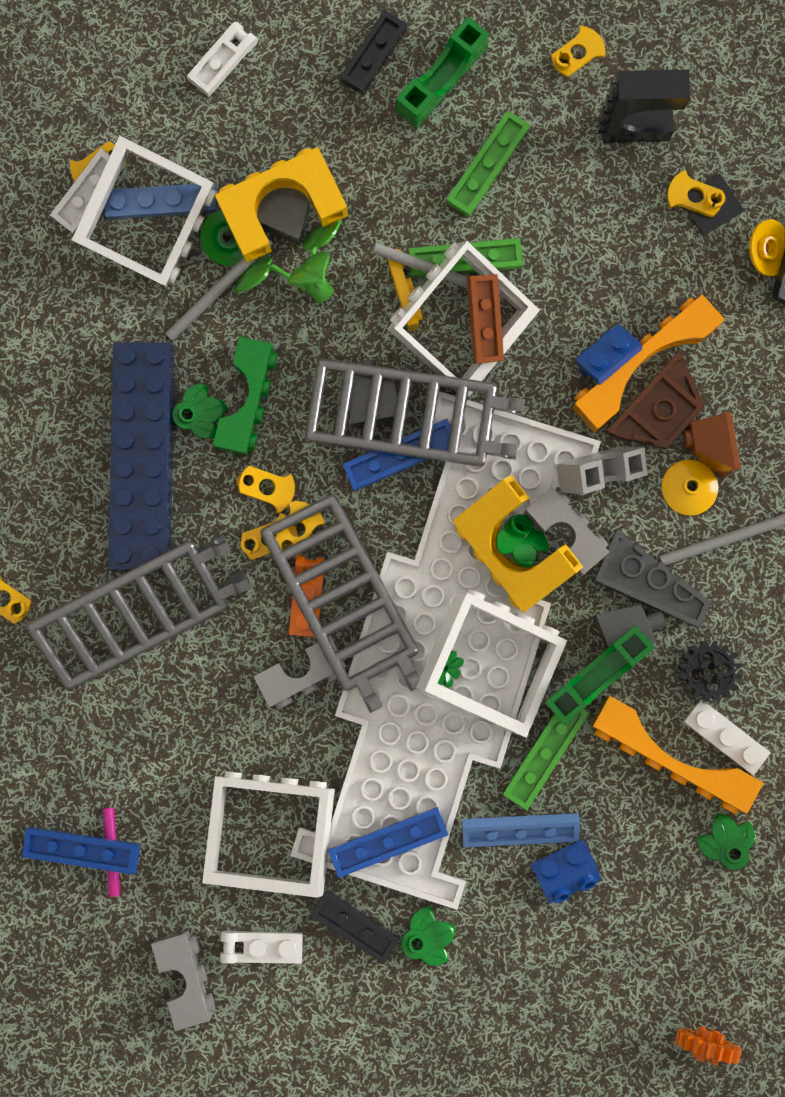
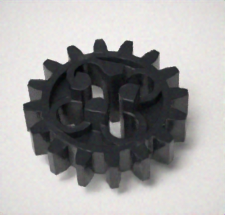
[678,641,743,704]

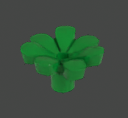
[437,650,464,688]

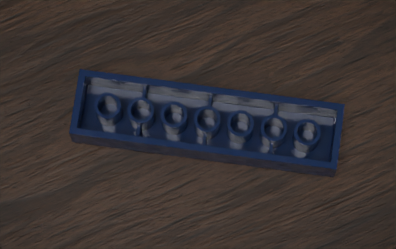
[108,343,175,572]

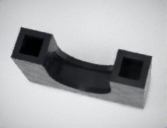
[598,69,690,143]

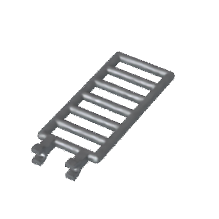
[305,358,525,467]
[260,495,420,713]
[26,533,251,690]

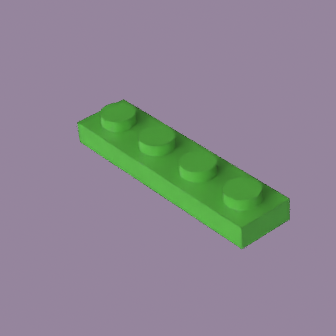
[446,110,531,218]
[409,238,523,279]
[502,709,589,810]

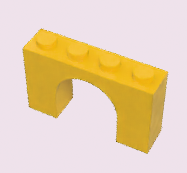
[215,147,348,263]
[453,475,583,613]

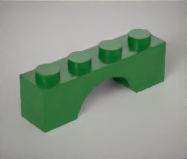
[396,17,489,129]
[213,336,278,457]
[545,625,655,725]

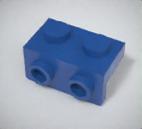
[576,324,642,385]
[531,840,601,904]

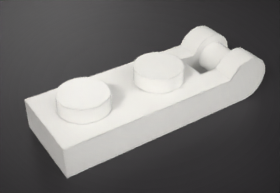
[187,21,258,97]
[220,931,303,964]

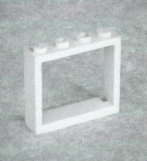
[72,135,217,287]
[387,241,540,397]
[416,589,567,738]
[202,771,335,897]

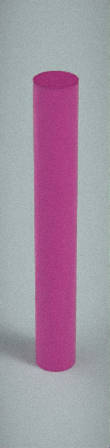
[102,807,120,897]

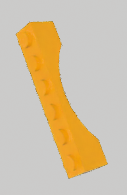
[572,294,725,433]
[590,696,764,815]

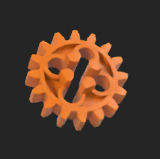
[675,1026,742,1065]

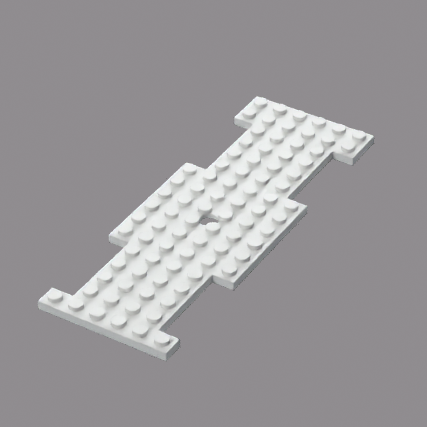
[290,391,601,910]

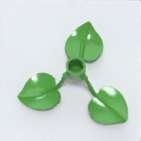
[234,219,342,303]

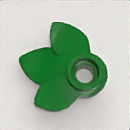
[172,383,228,439]
[496,514,549,568]
[696,813,755,870]
[401,906,456,966]

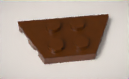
[606,351,705,450]

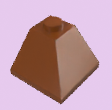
[683,412,741,478]

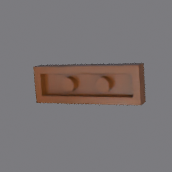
[467,274,504,364]

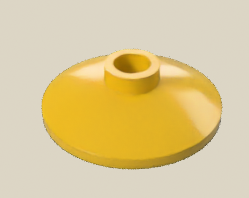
[749,219,785,276]
[662,460,718,516]

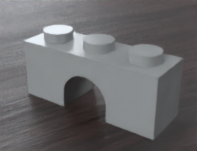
[557,446,648,494]
[524,487,609,577]
[253,636,347,710]
[151,930,215,1031]

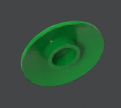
[200,210,243,266]

